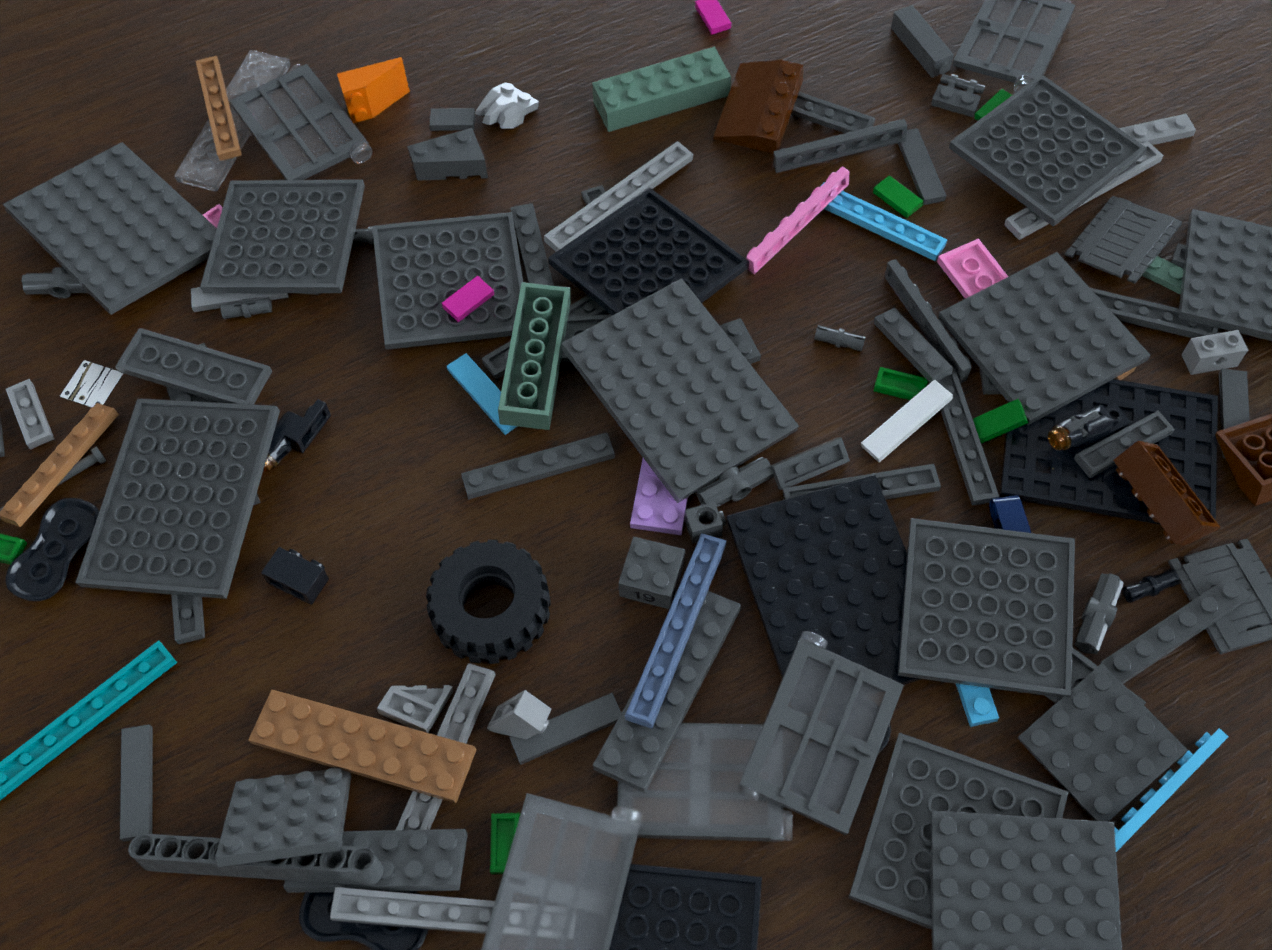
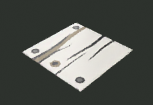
[60,360,123,407]

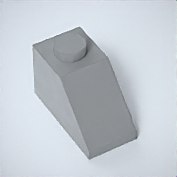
[487,690,551,739]

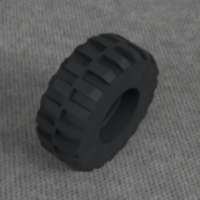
[426,540,551,664]

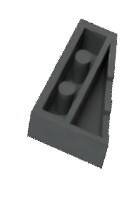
[407,128,488,180]

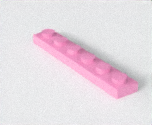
[746,166,849,274]

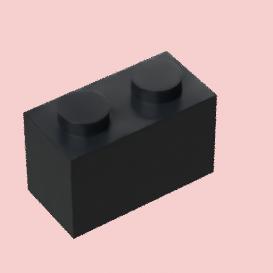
[261,547,329,605]

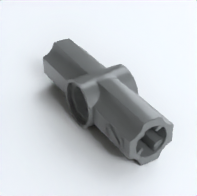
[21,267,88,298]
[697,457,774,507]
[1074,573,1124,654]

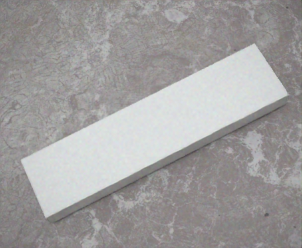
[861,380,953,462]

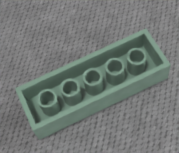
[592,47,731,132]
[498,282,570,430]

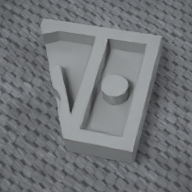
[377,685,453,733]

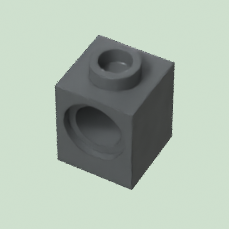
[685,502,726,544]

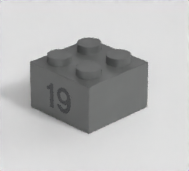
[618,536,685,609]

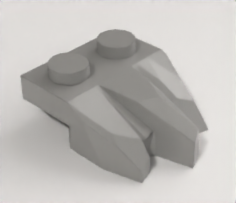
[475,82,539,129]

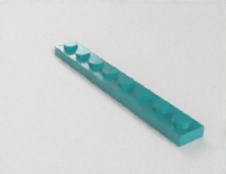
[0,640,178,800]

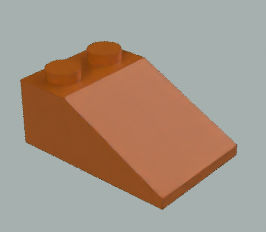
[337,57,410,123]

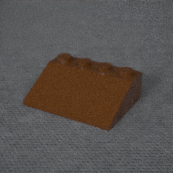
[713,60,803,154]
[1215,414,1272,506]

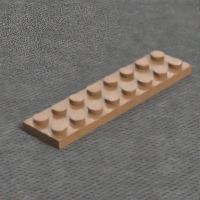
[248,690,476,803]

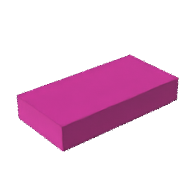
[695,0,731,34]
[442,276,494,322]

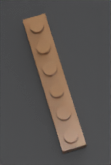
[196,56,242,161]
[0,403,119,527]

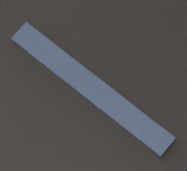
[625,533,726,729]

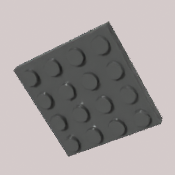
[1017,663,1188,822]
[215,767,352,867]

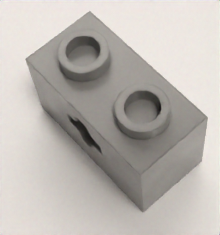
[1182,330,1248,375]

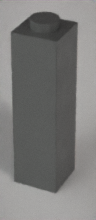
[891,5,954,78]

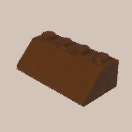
[1113,441,1221,546]

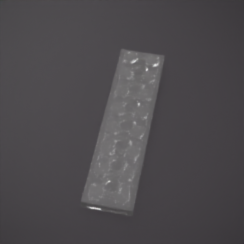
[174,50,291,191]

